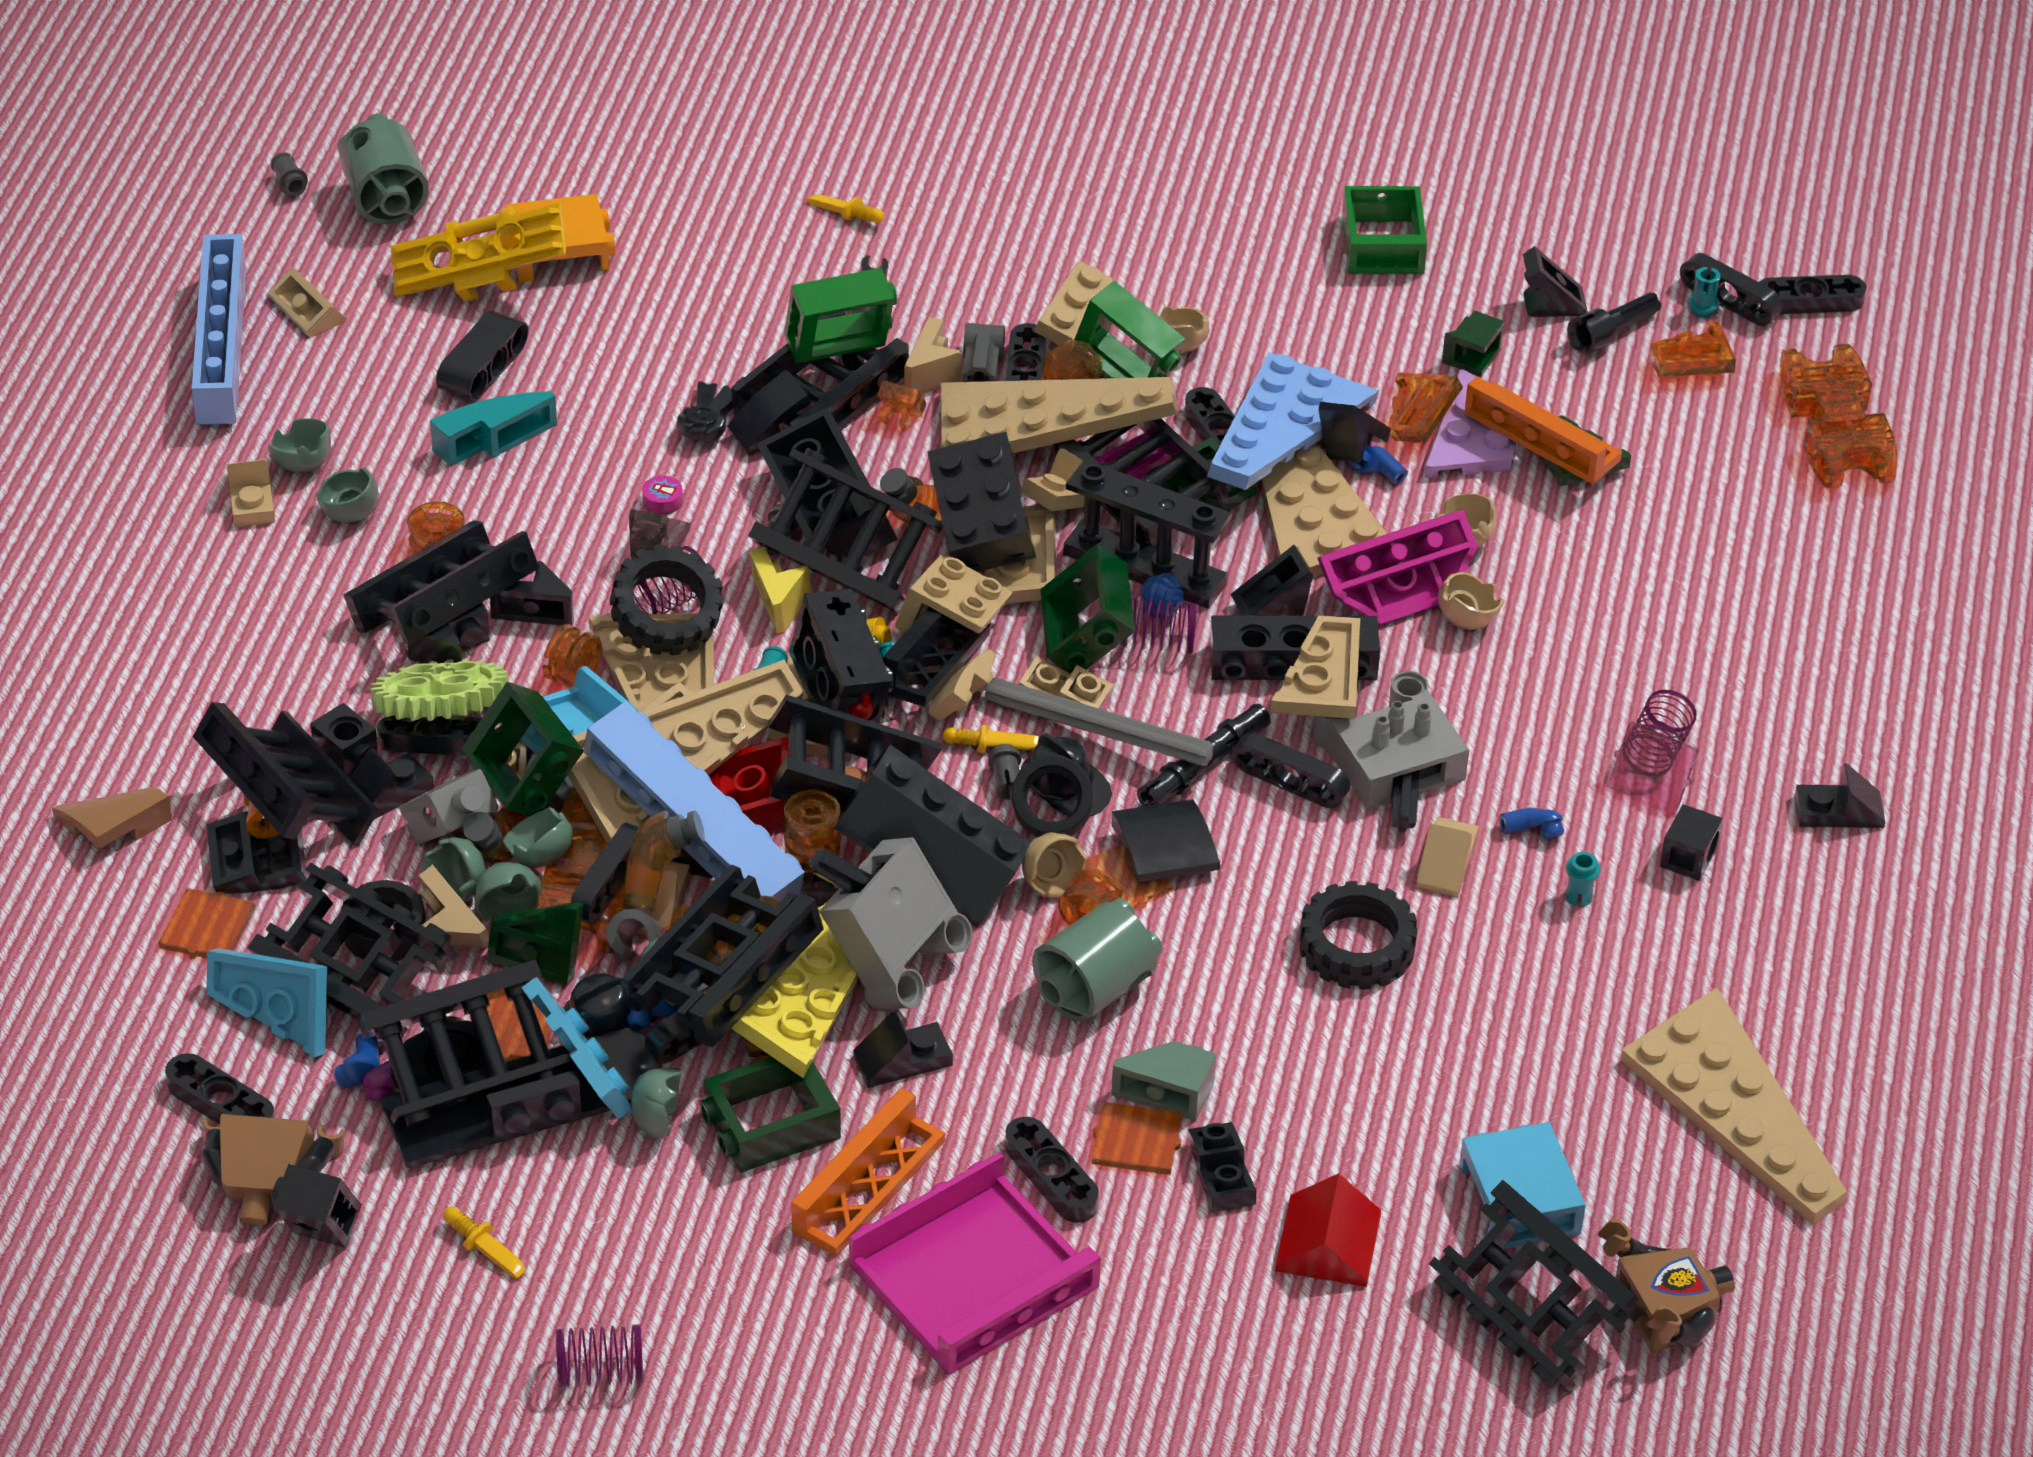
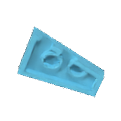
[207,948,327,1057]
[522,977,631,1119]

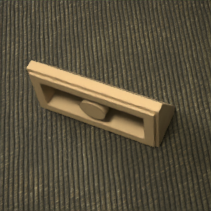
[266,267,347,338]

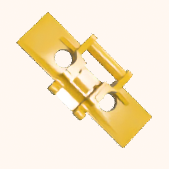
[390,203,566,302]

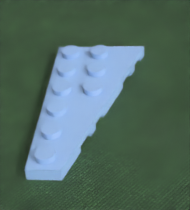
[1207,352,1380,490]

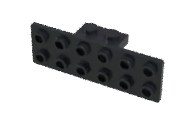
[381,1025,659,1168]

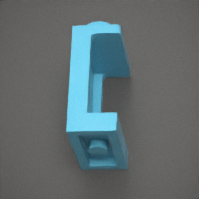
[500,666,637,755]
[1459,1122,1586,1249]

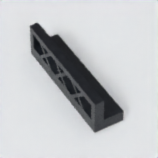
[883,607,991,707]

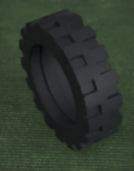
[610,545,724,655]
[1299,881,1418,989]

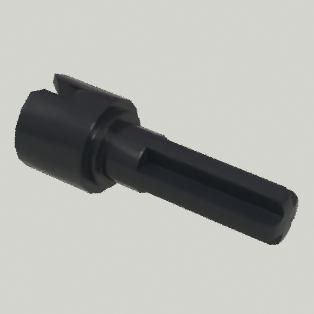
[1567,292,1662,355]

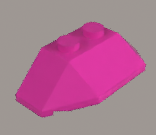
[1317,509,1478,626]

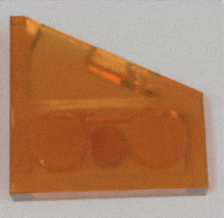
[1650,321,1736,379]
[1389,372,1463,443]

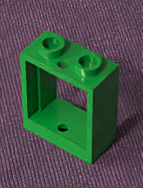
[1342,186,1427,274]
[784,267,897,364]
[1071,280,1185,379]

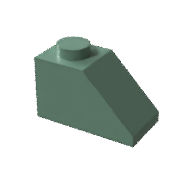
[1111,1041,1216,1121]

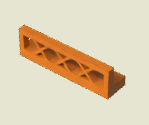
[1464,377,1622,484]
[791,1088,945,1257]

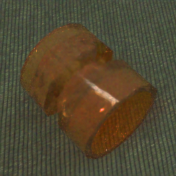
[784,790,840,873]

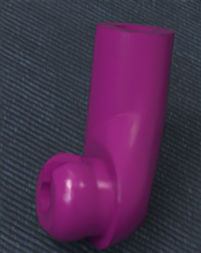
[362,1060,394,1101]

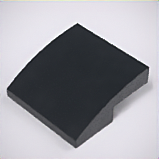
[1112,799,1220,882]
[206,811,307,893]

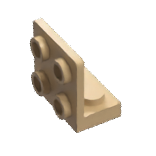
[894,553,1012,633]

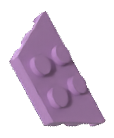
[1425,369,1519,479]

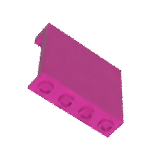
[849,1152,1101,1375]

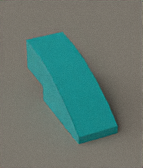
[430,391,557,466]

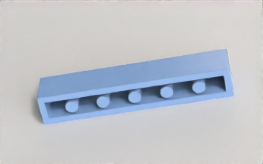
[192,234,246,425]
[584,701,805,906]

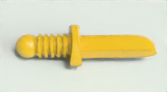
[806,194,884,223]
[943,724,1039,754]
[443,1206,525,1280]

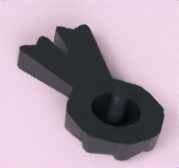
[676,381,733,442]

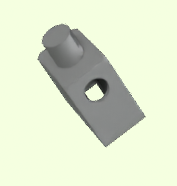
[398,769,499,845]

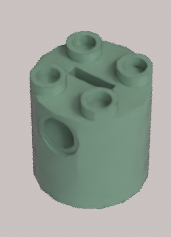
[337,113,429,225]
[1032,897,1163,1022]

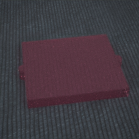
[1607,721,1699,815]

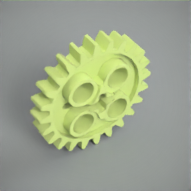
[371,659,508,721]

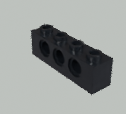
[1209,615,1380,680]

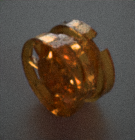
[1042,340,1102,380]
[407,501,465,555]
[542,624,602,688]
[1058,868,1128,926]

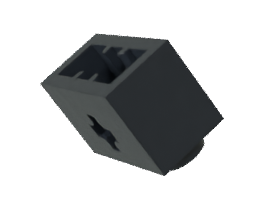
[272,1164,362,1248]

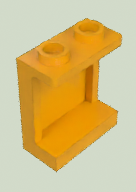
[506,194,616,282]

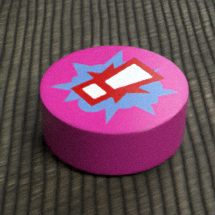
[642,476,683,513]

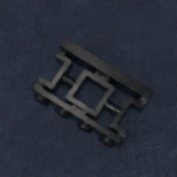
[247,863,458,1039]
[621,864,824,1048]
[1428,1180,1647,1392]

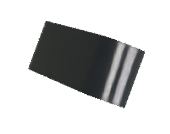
[436,310,529,401]

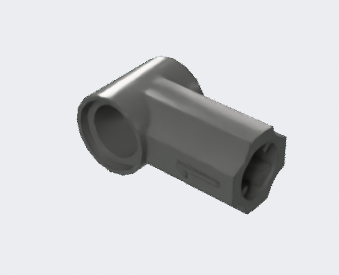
[962,323,1005,382]

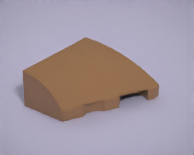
[52,787,172,849]

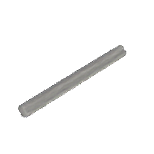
[985,678,1213,766]

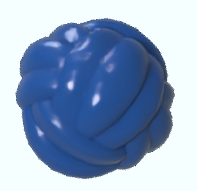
[1140,573,1184,619]

